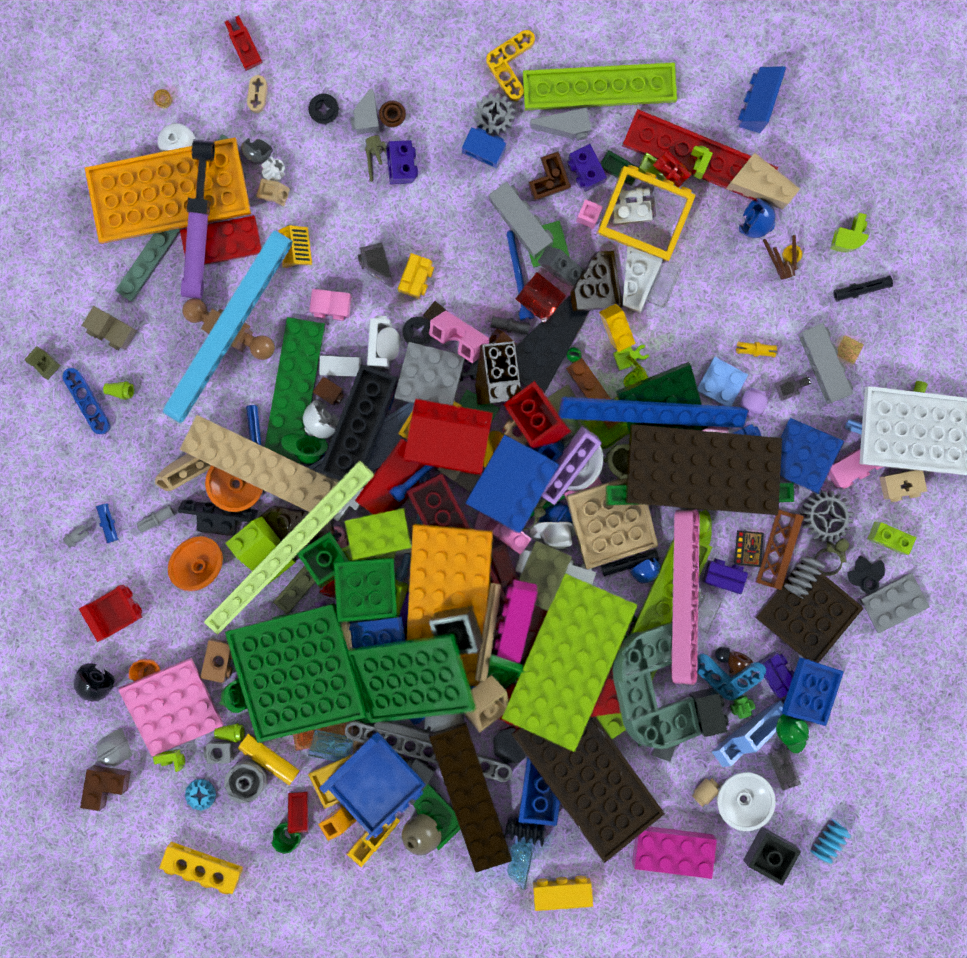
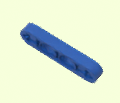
[62,368,110,435]

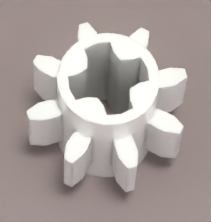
[261,157,285,181]

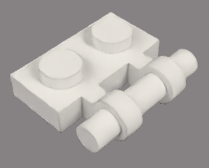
[611,187,653,225]

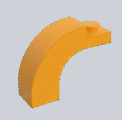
[318,805,357,841]

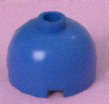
[739,198,776,238]

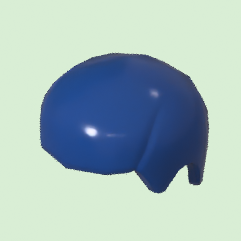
[630,558,661,584]

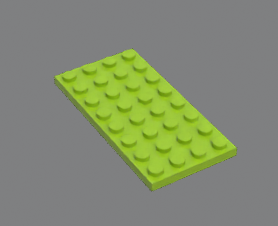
[502,573,637,752]

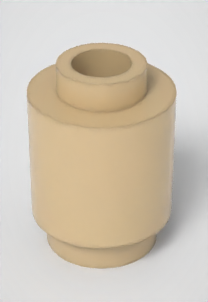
[691,778,720,807]

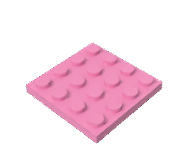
[118,657,224,756]

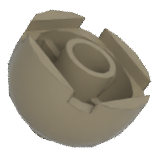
[401,814,441,855]

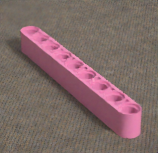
[672,509,700,685]

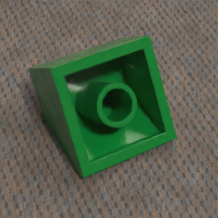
[297,532,349,589]

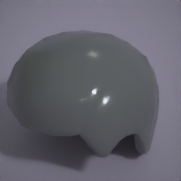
[241,138,273,164]

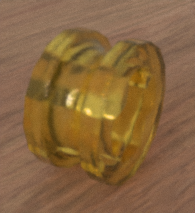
[153,89,172,108]

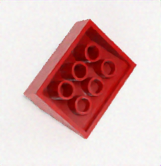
[404,399,493,475]

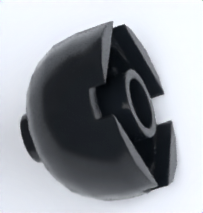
[73,663,115,702]

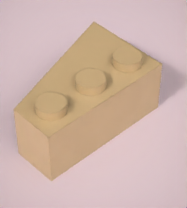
[726,153,800,210]

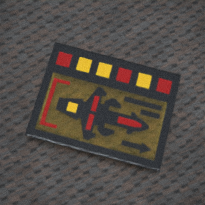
[734,530,764,567]

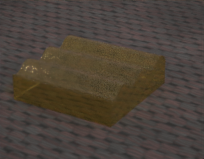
[837,335,864,364]

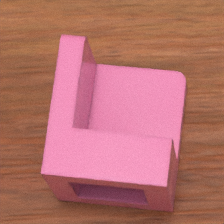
[576,199,603,229]

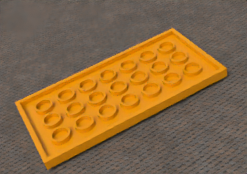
[84,137,251,244]
[406,524,493,686]

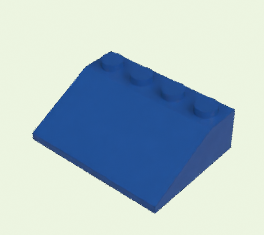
[465,435,559,534]

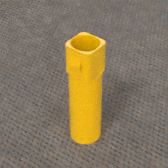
[238,734,300,785]

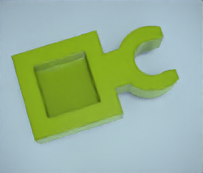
[638,153,665,181]
[612,345,649,371]

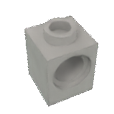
[203,741,234,764]

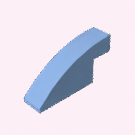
[712,701,784,767]

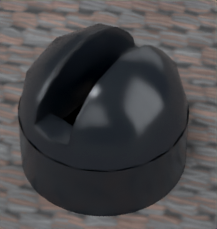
[715,647,730,663]

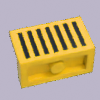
[278,225,312,268]

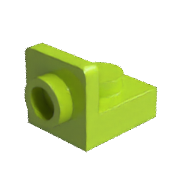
[691,146,713,179]
[153,749,185,772]

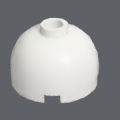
[158,123,196,152]
[303,400,339,439]

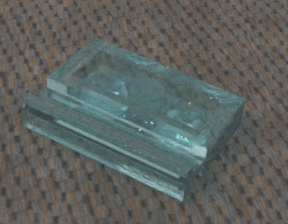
[308,730,353,761]

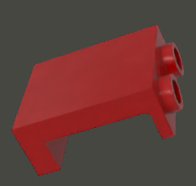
[79,584,143,642]

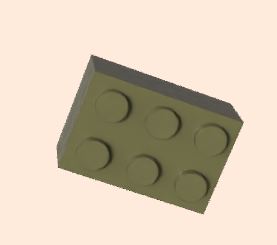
[518,540,572,611]

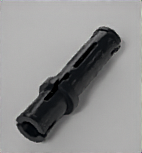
[833,275,893,302]
[601,549,660,577]

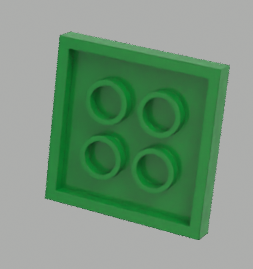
[334,557,397,622]

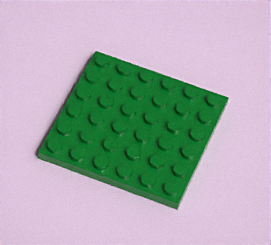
[225,603,367,743]

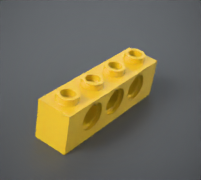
[159,842,243,895]

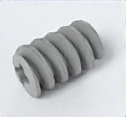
[784,556,825,599]

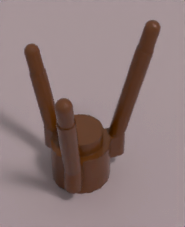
[763,235,798,280]

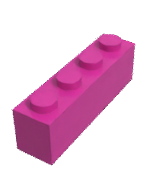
[494,580,537,663]

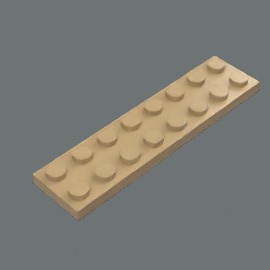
[180,415,338,512]

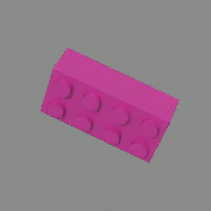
[632,826,717,879]

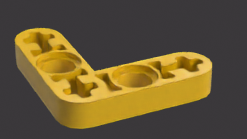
[486,30,535,101]

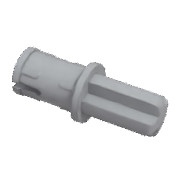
[137,505,175,532]

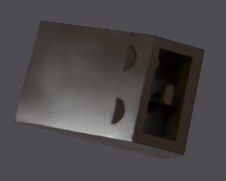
[475,341,521,405]

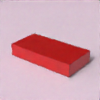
[288,792,308,833]

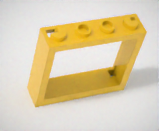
[596,165,696,262]

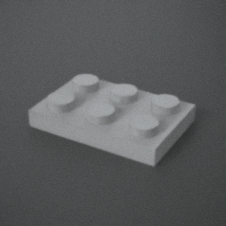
[860,573,930,633]

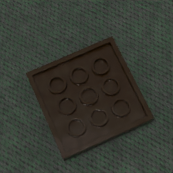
[754,561,864,663]

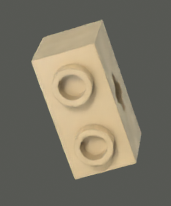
[879,470,927,502]

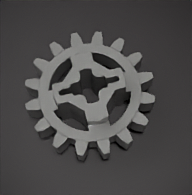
[474,93,515,136]

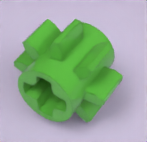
[730,695,756,719]

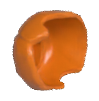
[129,658,160,681]

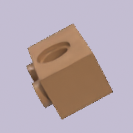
[200,638,233,683]

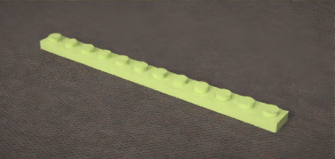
[204,461,374,635]

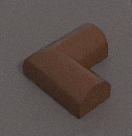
[529,151,571,201]

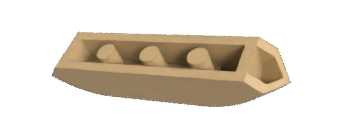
[155,454,211,491]

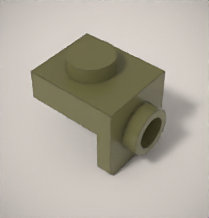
[25,346,61,380]

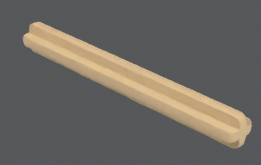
[475,583,502,682]

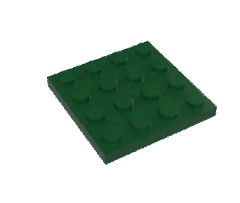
[616,362,708,435]

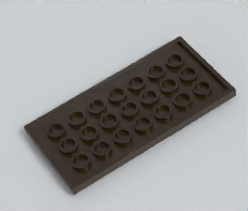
[625,424,782,515]
[511,716,665,863]

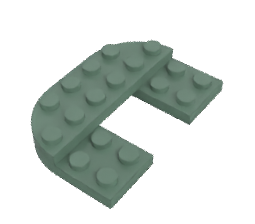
[612,622,701,749]

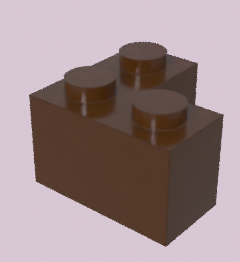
[80,765,131,811]

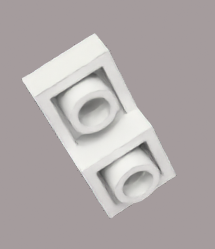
[319,356,361,377]

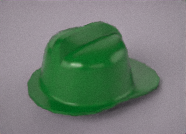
[281,433,328,464]
[219,679,247,713]
[776,714,809,753]

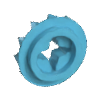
[184,779,216,811]

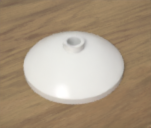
[563,435,603,491]
[717,772,776,831]

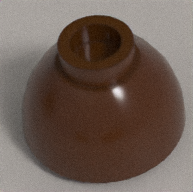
[379,100,406,128]
[728,651,753,675]

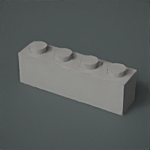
[488,181,554,259]
[798,323,853,404]

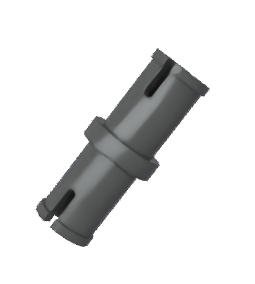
[490,316,530,335]

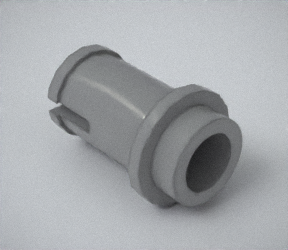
[63,525,89,548]

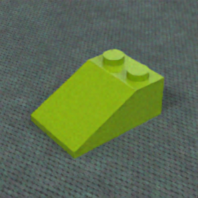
[225,516,297,584]

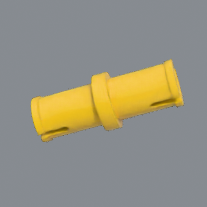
[736,341,777,357]

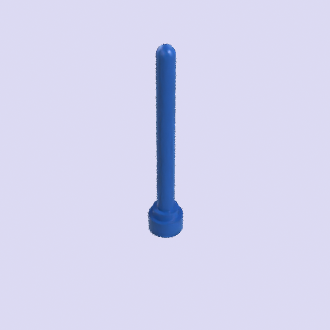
[506,230,535,321]
[389,465,434,502]

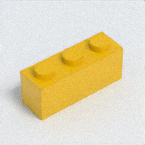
[533,875,593,911]

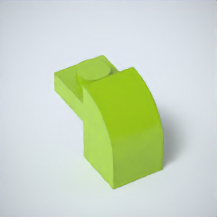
[830,213,869,253]

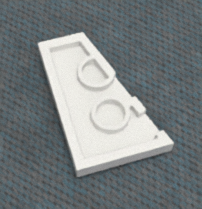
[623,246,663,313]

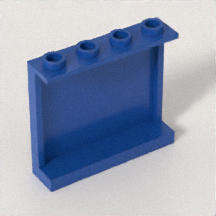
[319,732,426,840]

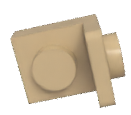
[256,179,290,206]

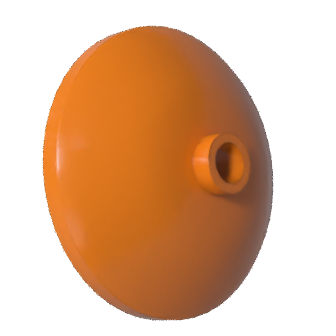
[205,465,263,512]
[168,536,223,591]

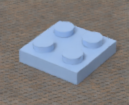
[697,357,748,406]

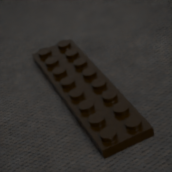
[429,722,512,873]

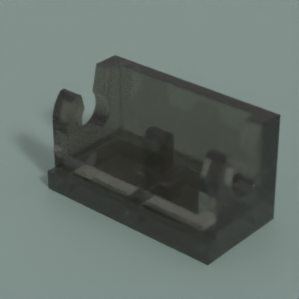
[768,744,801,790]

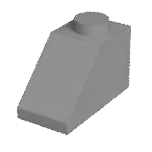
[351,89,380,135]

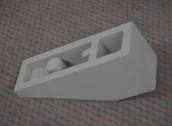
[530,108,592,141]

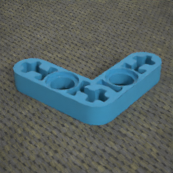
[697,654,766,701]

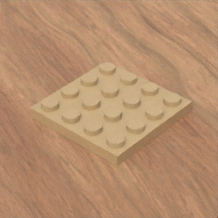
[566,478,658,569]

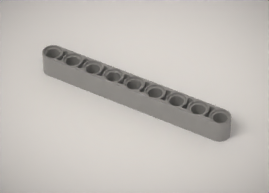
[345,720,512,782]

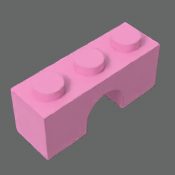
[429,311,489,363]

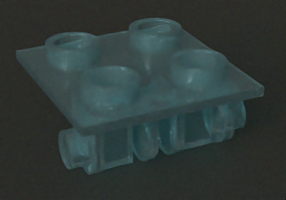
[507,839,533,890]

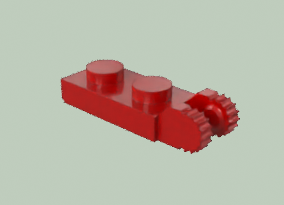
[224,15,263,71]

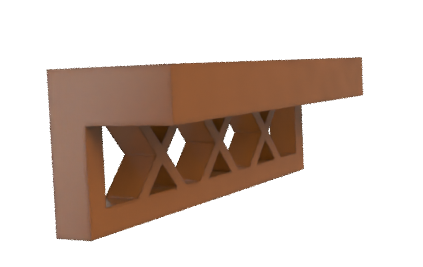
[755,510,804,590]

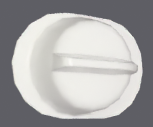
[530,522,575,550]

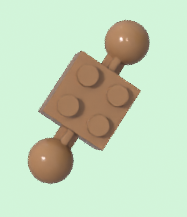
[182,298,275,360]

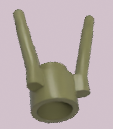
[365,135,386,182]

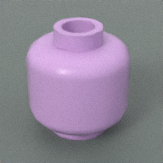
[740,388,768,417]

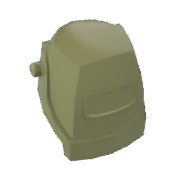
[603,443,629,479]

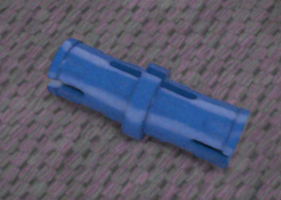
[96,503,119,543]

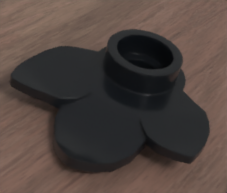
[847,556,885,593]

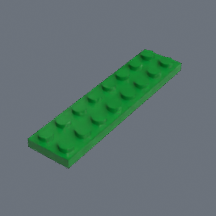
[264,317,325,464]

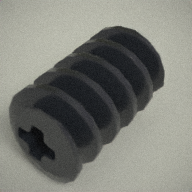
[504,815,546,847]

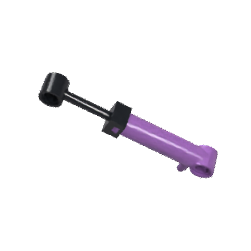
[181,139,215,299]

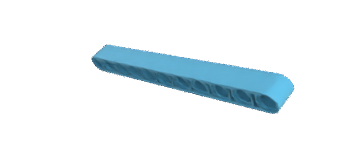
[163,230,293,423]

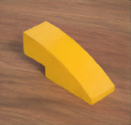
[346,818,400,867]

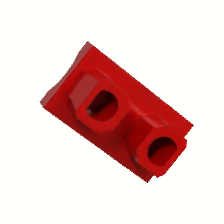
[653,150,692,188]

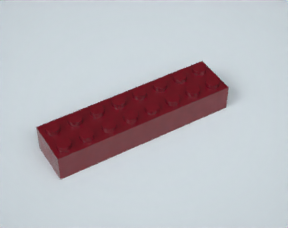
[407,473,508,622]

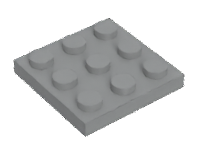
[394,342,465,405]

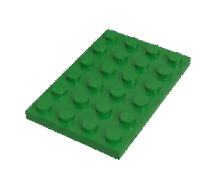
[347,634,476,723]

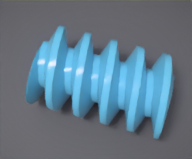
[810,819,851,864]

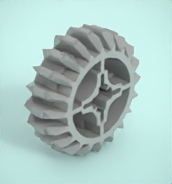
[801,491,854,542]

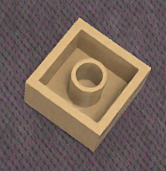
[464,675,509,733]

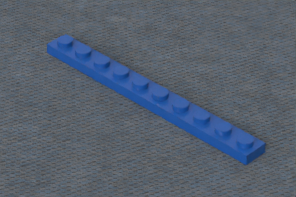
[559,397,748,428]

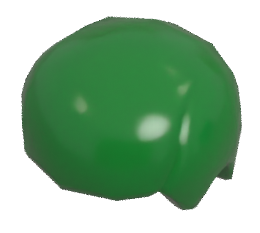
[271,821,302,854]

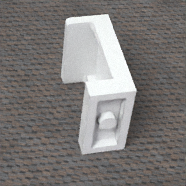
[367,316,392,370]

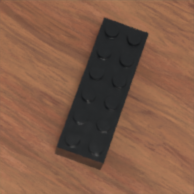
[318,364,398,482]

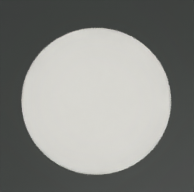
[376,327,401,361]

